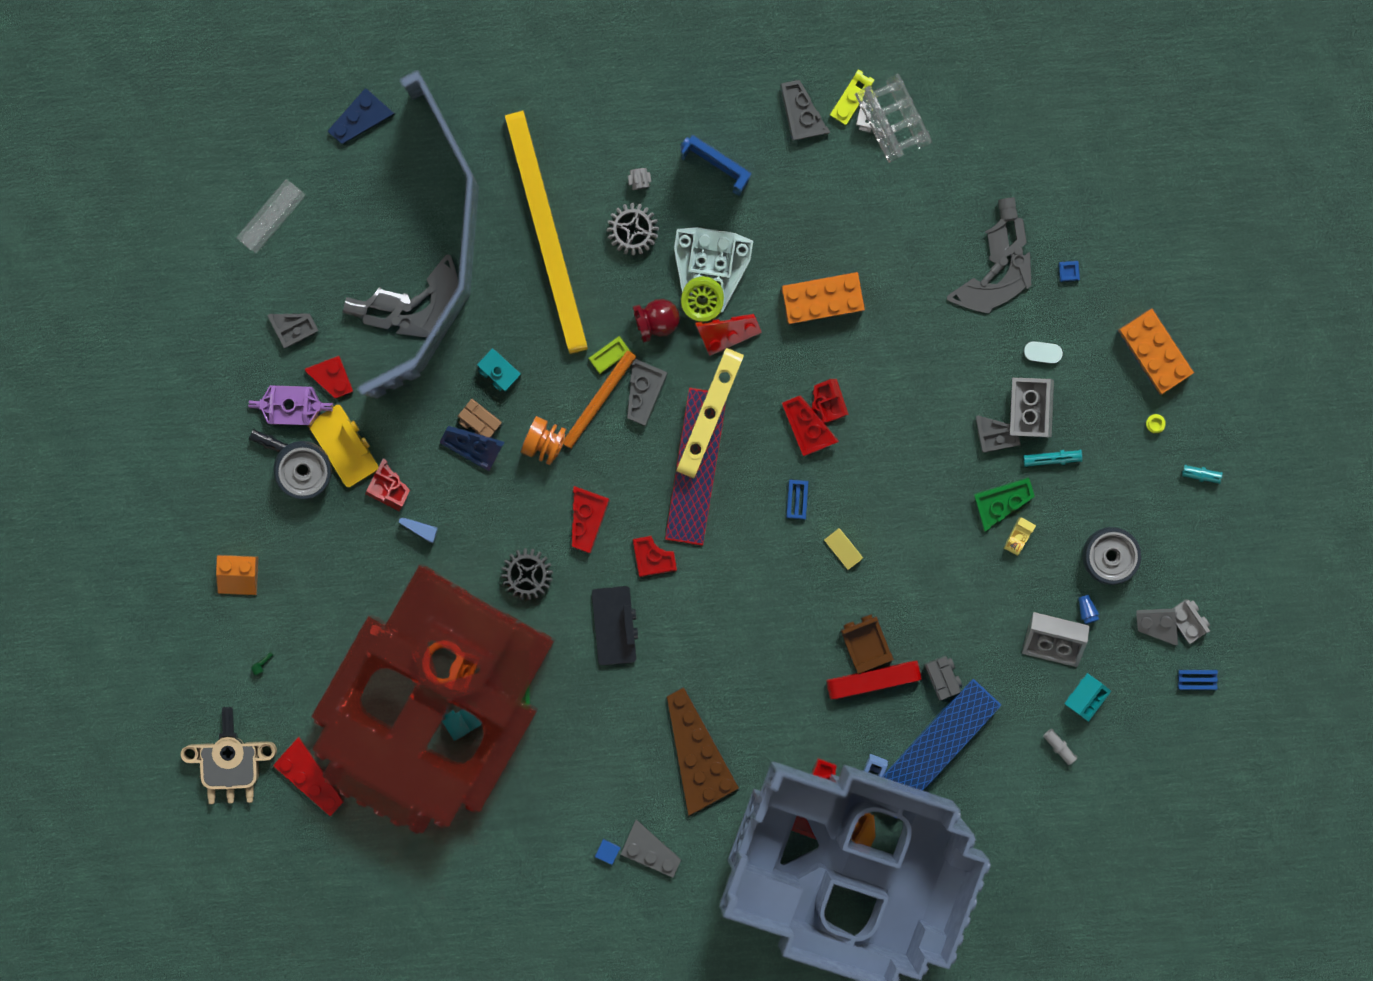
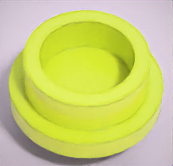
[1146,414,1166,433]

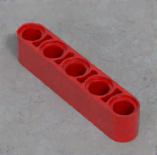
[826,660,922,699]

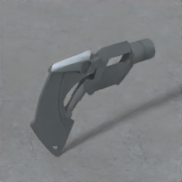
[947,197,1031,313]
[343,254,459,338]

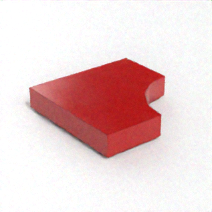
[633,536,677,577]

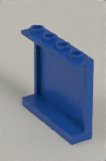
[680,135,751,196]

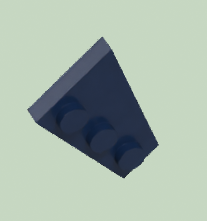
[328,88,394,144]
[439,426,505,471]

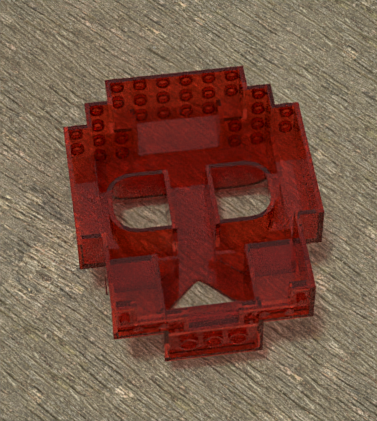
[311,564,556,834]

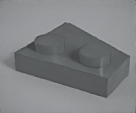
[1137,609,1178,645]

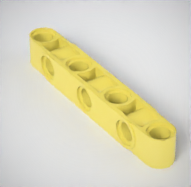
[676,348,744,478]

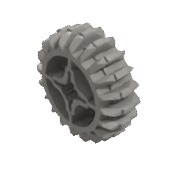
[607,203,659,255]

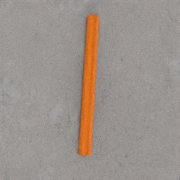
[563,351,636,448]

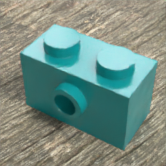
[477,348,522,391]
[1064,673,1111,722]

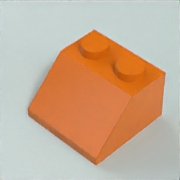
[216,555,258,595]

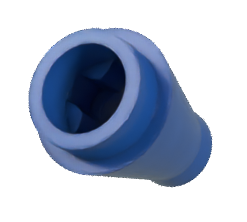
[1078,595,1100,624]

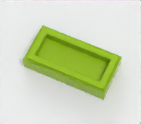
[588,336,631,374]

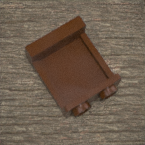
[840,614,894,674]

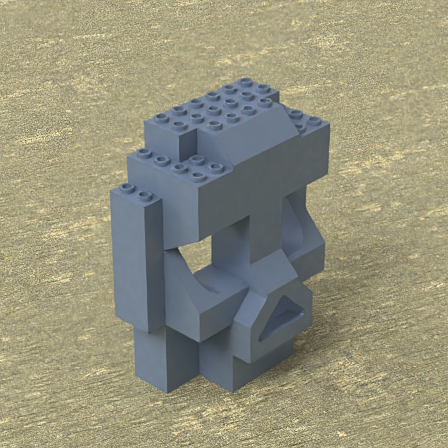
[719,761,990,981]

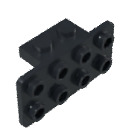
[592,586,638,665]

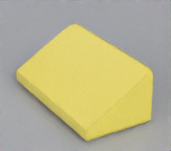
[824,528,863,569]

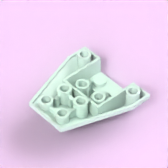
[674,227,753,312]

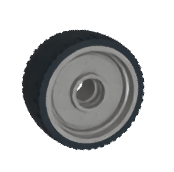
[274,441,332,499]
[1082,527,1141,585]

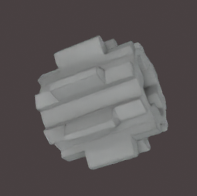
[628,168,651,190]

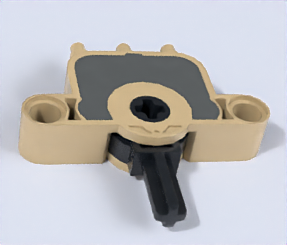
[181,707,277,804]

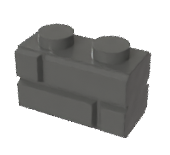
[924,656,962,700]

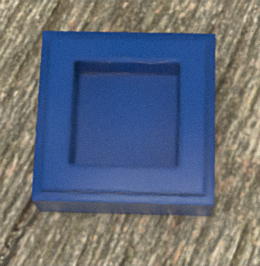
[1059,261,1080,282]
[595,839,620,865]

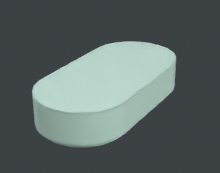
[1024,342,1063,363]

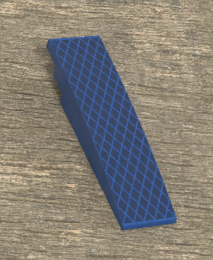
[882,679,1001,818]

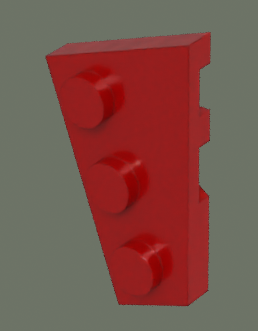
[695,314,762,356]
[782,395,839,456]
[572,486,610,553]

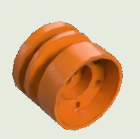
[520,416,566,465]

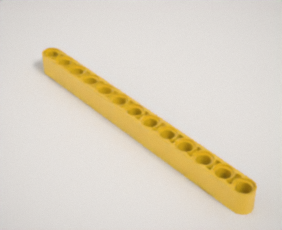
[505,110,588,354]

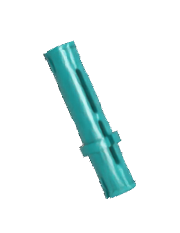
[1024,450,1082,467]

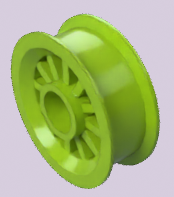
[681,277,724,321]

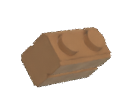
[457,399,502,438]

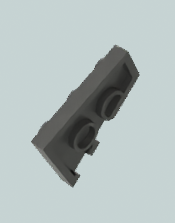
[780,80,830,141]
[628,359,668,426]
[621,819,681,877]

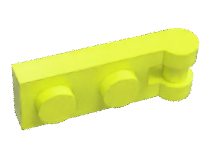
[830,69,874,126]

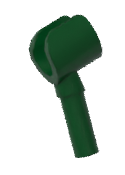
[251,652,273,675]

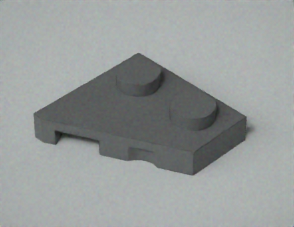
[267,314,319,348]
[975,416,1020,452]

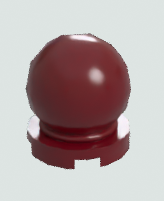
[632,299,680,343]

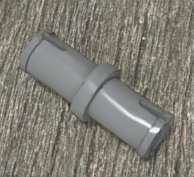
[1043,729,1077,765]

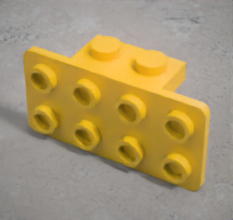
[308,405,379,487]

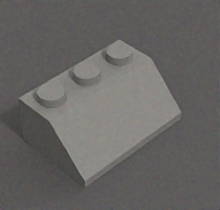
[1010,378,1054,437]
[1022,612,1089,667]

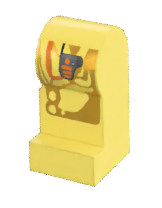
[1004,517,1036,556]

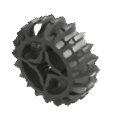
[501,548,553,600]

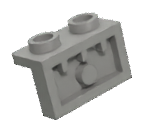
[1172,599,1210,644]

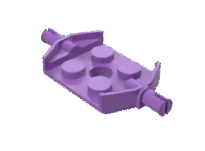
[248,385,333,426]

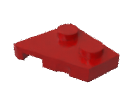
[305,356,354,398]

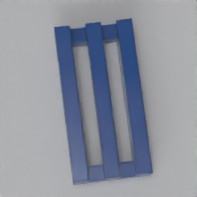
[787,480,808,519]
[1178,670,1217,689]

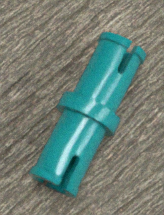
[1182,465,1223,484]

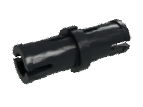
[248,429,289,453]

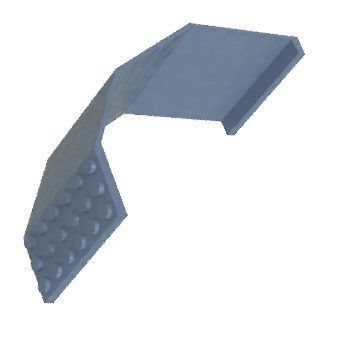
[358,71,479,398]

